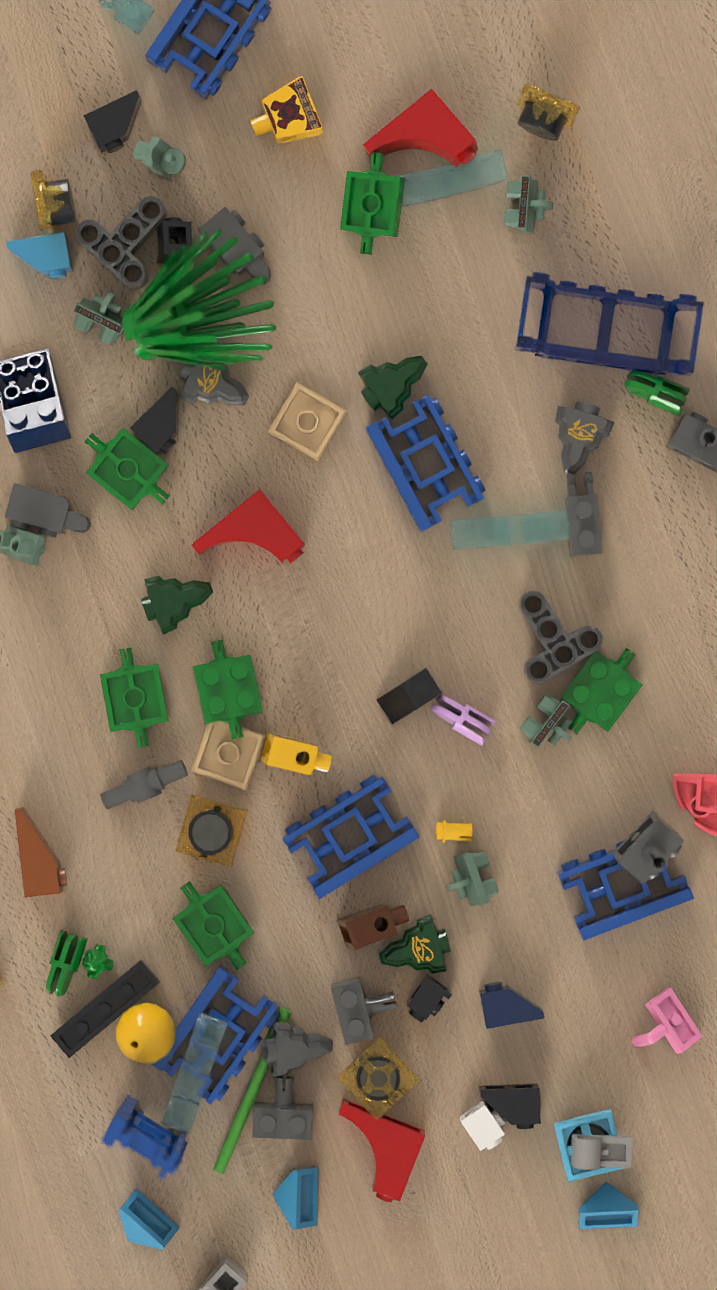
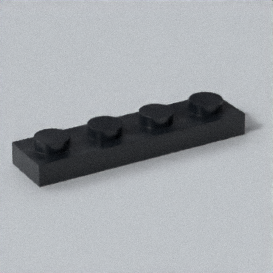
[50,959,160,1058]

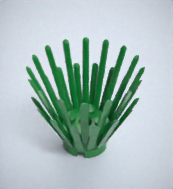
[122,229,276,370]

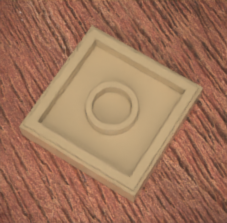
[267,381,347,462]
[191,722,266,791]

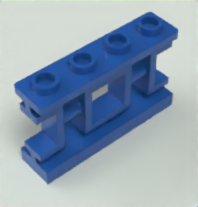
[145,0,272,100]
[366,394,486,532]
[282,775,420,899]
[557,840,694,940]
[152,964,279,1105]
[101,1095,188,1179]

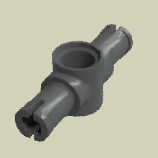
[100,760,188,809]

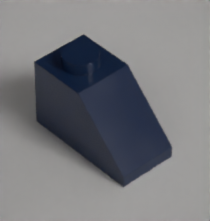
[479,982,545,1029]

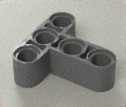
[76,196,166,290]
[519,591,603,683]

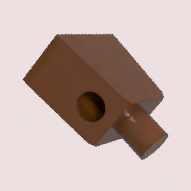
[337,904,409,950]

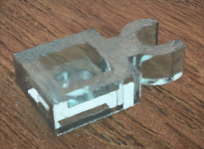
[99,0,154,35]

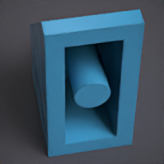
[6,232,73,279]

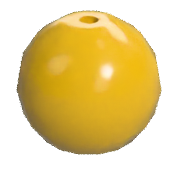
[116,1002,176,1064]

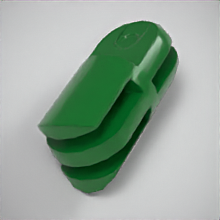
[624,371,690,416]
[46,930,88,996]

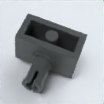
[667,412,717,473]
[613,811,684,884]
[331,976,398,1045]
[252,1076,313,1140]

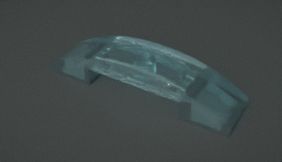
[397,150,508,207]
[450,510,570,550]
[161,1012,228,1133]

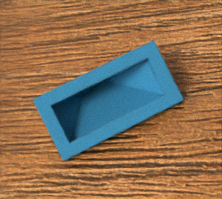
[272,1166,318,1230]
[579,1182,639,1229]
[118,1189,179,1250]

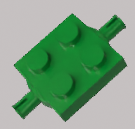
[340,152,405,255]
[85,427,170,511]
[192,640,263,740]
[100,648,169,748]
[561,648,643,735]
[172,881,254,970]

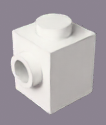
[460,1100,506,1151]

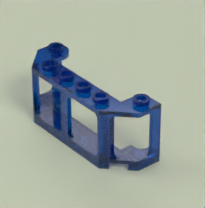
[515,272,704,376]

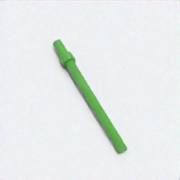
[213,1007,292,1174]

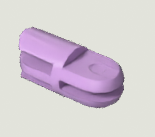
[432,696,496,746]

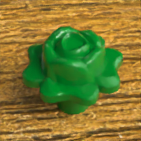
[82,944,114,979]

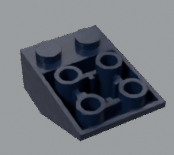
[0,348,71,453]

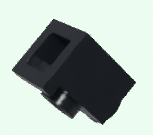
[157,217,192,264]
[407,974,452,1023]

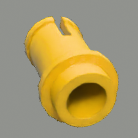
[435,819,473,843]

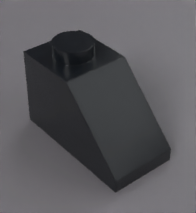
[84,90,142,153]
[130,387,178,455]
[376,668,442,724]
[479,1083,541,1129]

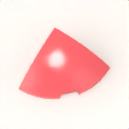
[673,773,717,836]

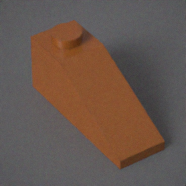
[14,807,67,898]

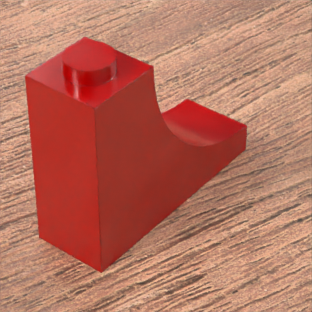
[363,89,478,168]
[191,489,305,564]
[339,1099,425,1202]

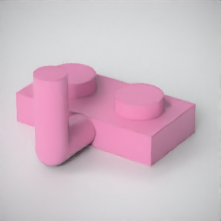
[632,987,703,1054]

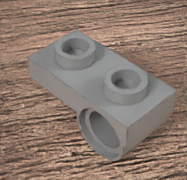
[571,1134,632,1170]

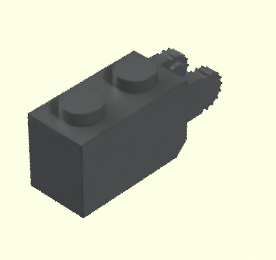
[198,207,271,285]
[565,472,602,557]
[5,483,91,538]

